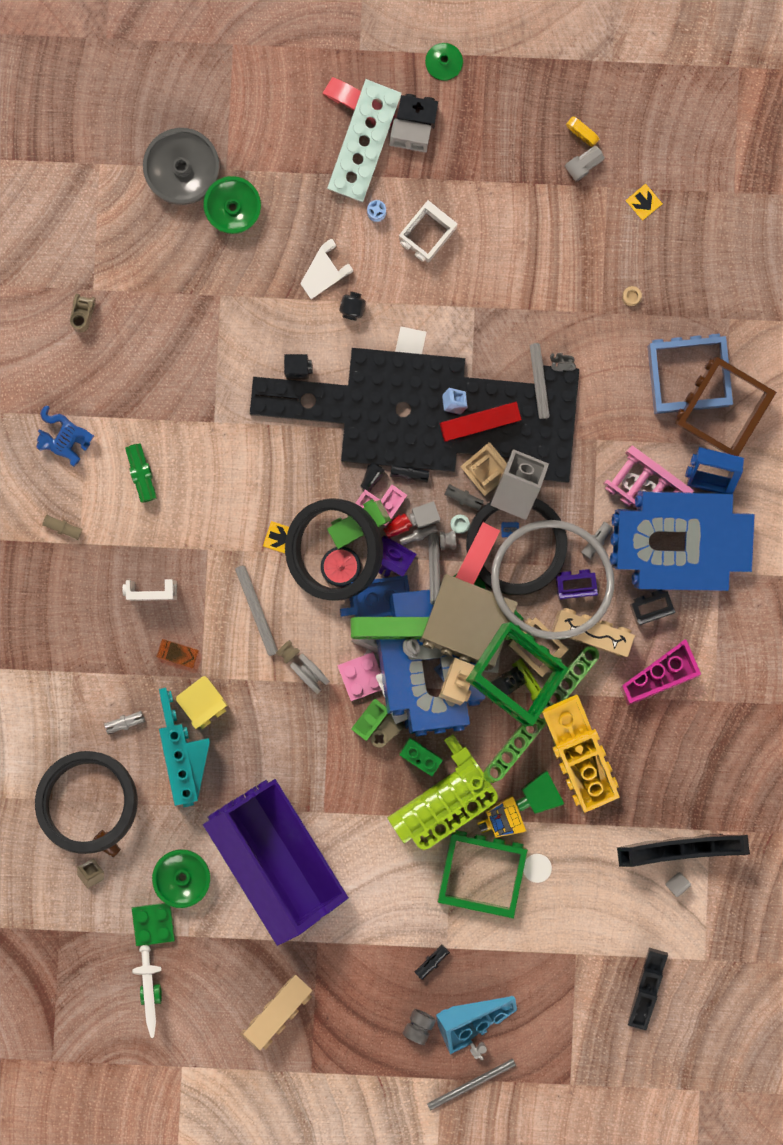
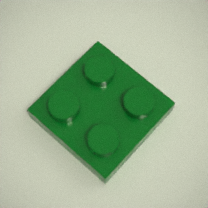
[132,903,175,946]

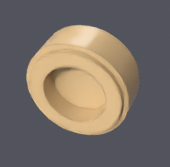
[622,286,642,306]

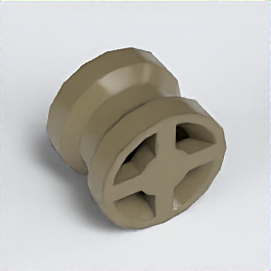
[276,640,300,664]

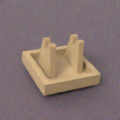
[460,442,507,496]

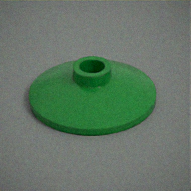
[425,43,463,81]

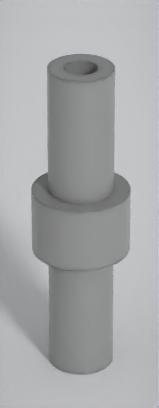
[400,525,438,545]

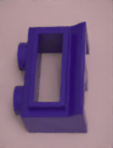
[556,569,598,600]

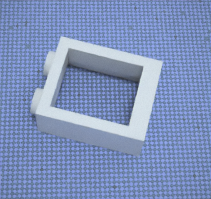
[399,200,458,263]

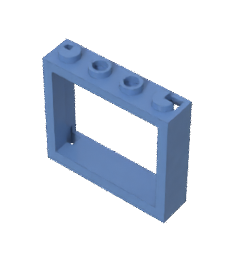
[647,334,733,414]

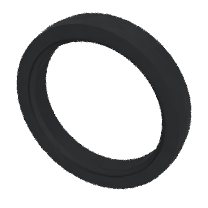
[285,498,383,601]
[466,498,568,595]
[35,751,138,854]

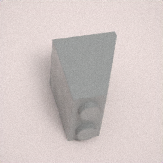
[490,449,549,520]

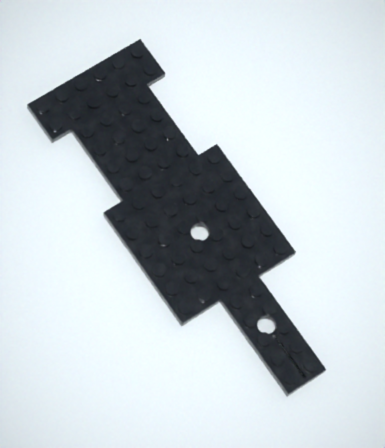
[250,348,579,483]

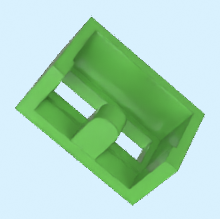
[351,698,388,741]

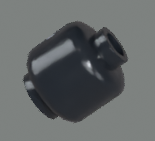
[339,291,366,321]

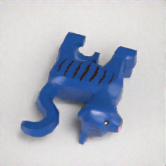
[36,405,94,467]

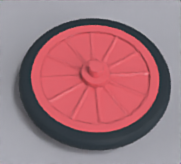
[321,547,361,587]

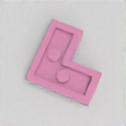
[356,485,407,527]

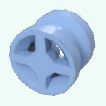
[367,200,386,222]

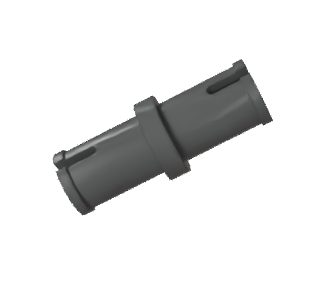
[444,484,484,511]

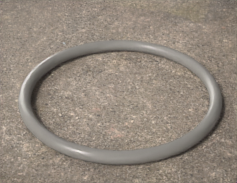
[491,520,614,640]

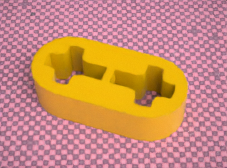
[566,116,600,147]

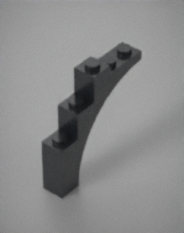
[617,834,750,867]

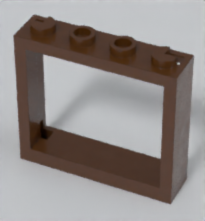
[675,357,777,456]

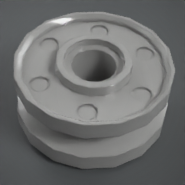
[290,653,330,694]

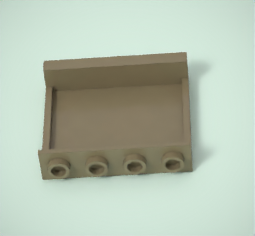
[419,574,518,671]

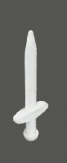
[132,945,161,1038]

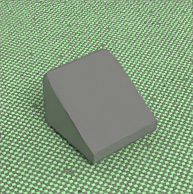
[666,872,691,897]

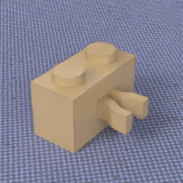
[439,658,475,705]

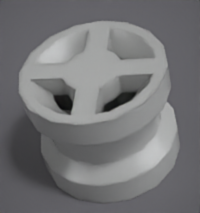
[439,531,456,551]

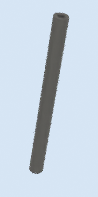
[427,1059,516,1111]

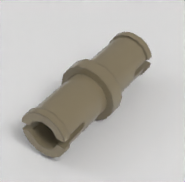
[42,515,83,540]

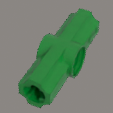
[125,443,157,503]

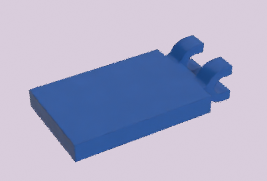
[340,575,410,617]

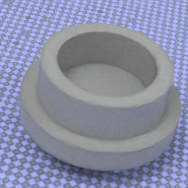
[403,638,421,658]

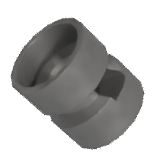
[402,1009,436,1045]

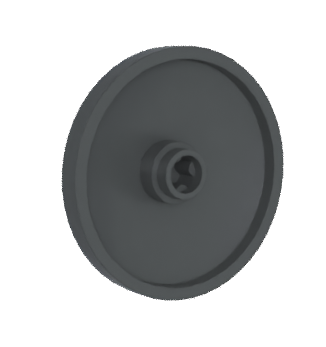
[143,128,220,205]

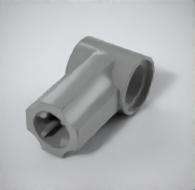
[564,145,605,182]

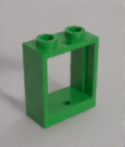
[399,737,443,776]

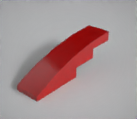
[439,402,521,442]

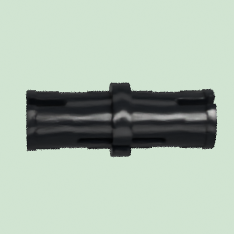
[390,465,430,483]
[414,944,450,980]

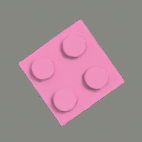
[337,652,381,701]

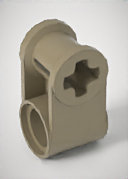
[70,293,96,332]
[371,713,405,748]

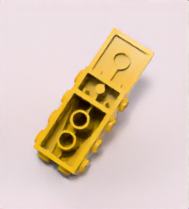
[542,695,620,813]

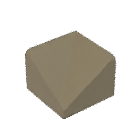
[77,859,104,889]

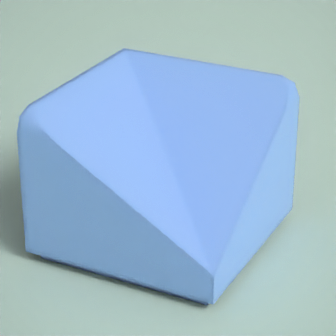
[442,388,468,414]

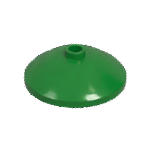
[204,176,261,234]
[152,849,211,908]

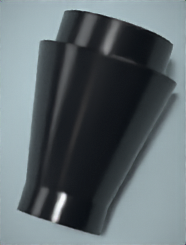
[360,462,385,492]

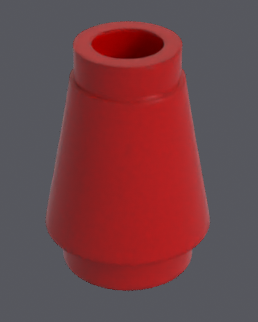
[383,513,413,539]

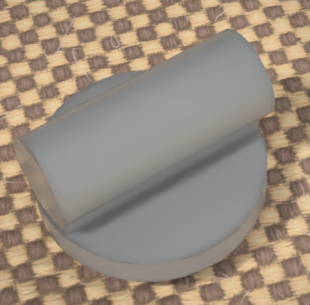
[470,1042,487,1060]

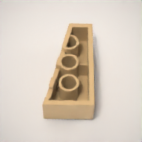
[240,975,313,1050]

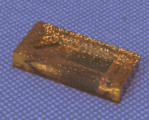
[156,639,199,668]

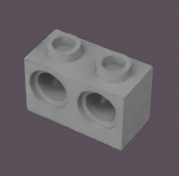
[409,501,440,529]

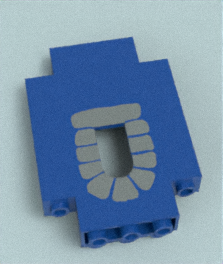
[610,491,755,591]
[376,590,485,737]

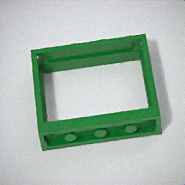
[466,622,569,727]
[437,830,528,919]

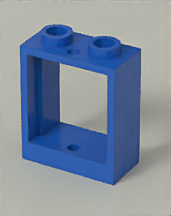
[685,447,744,494]

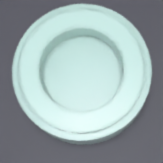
[450,515,470,534]

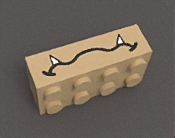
[551,608,635,657]

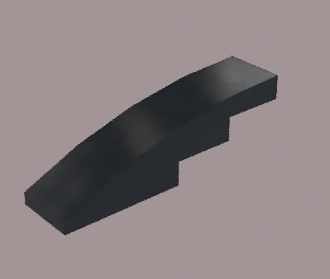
[628,947,668,1031]

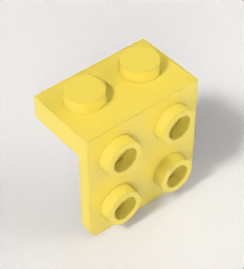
[176,676,228,729]

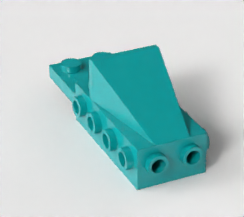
[159,688,210,808]

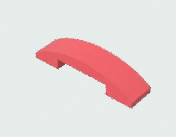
[323,77,397,131]
[455,522,500,585]

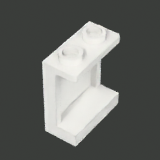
[123,579,177,601]

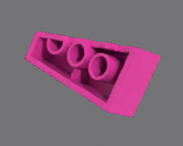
[620,639,701,705]

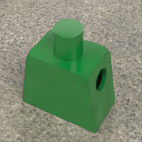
[515,770,564,814]

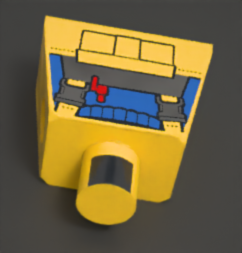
[478,795,526,837]

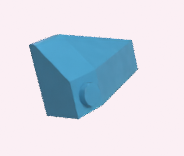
[436,996,517,1054]

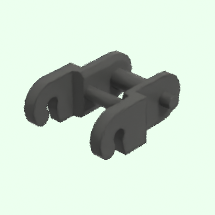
[550,353,576,372]

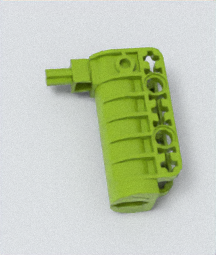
[387,734,498,850]

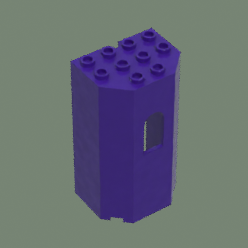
[202,779,349,946]

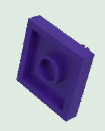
[379,535,417,577]

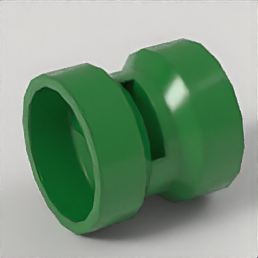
[140,984,162,1005]

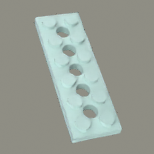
[327,79,401,202]

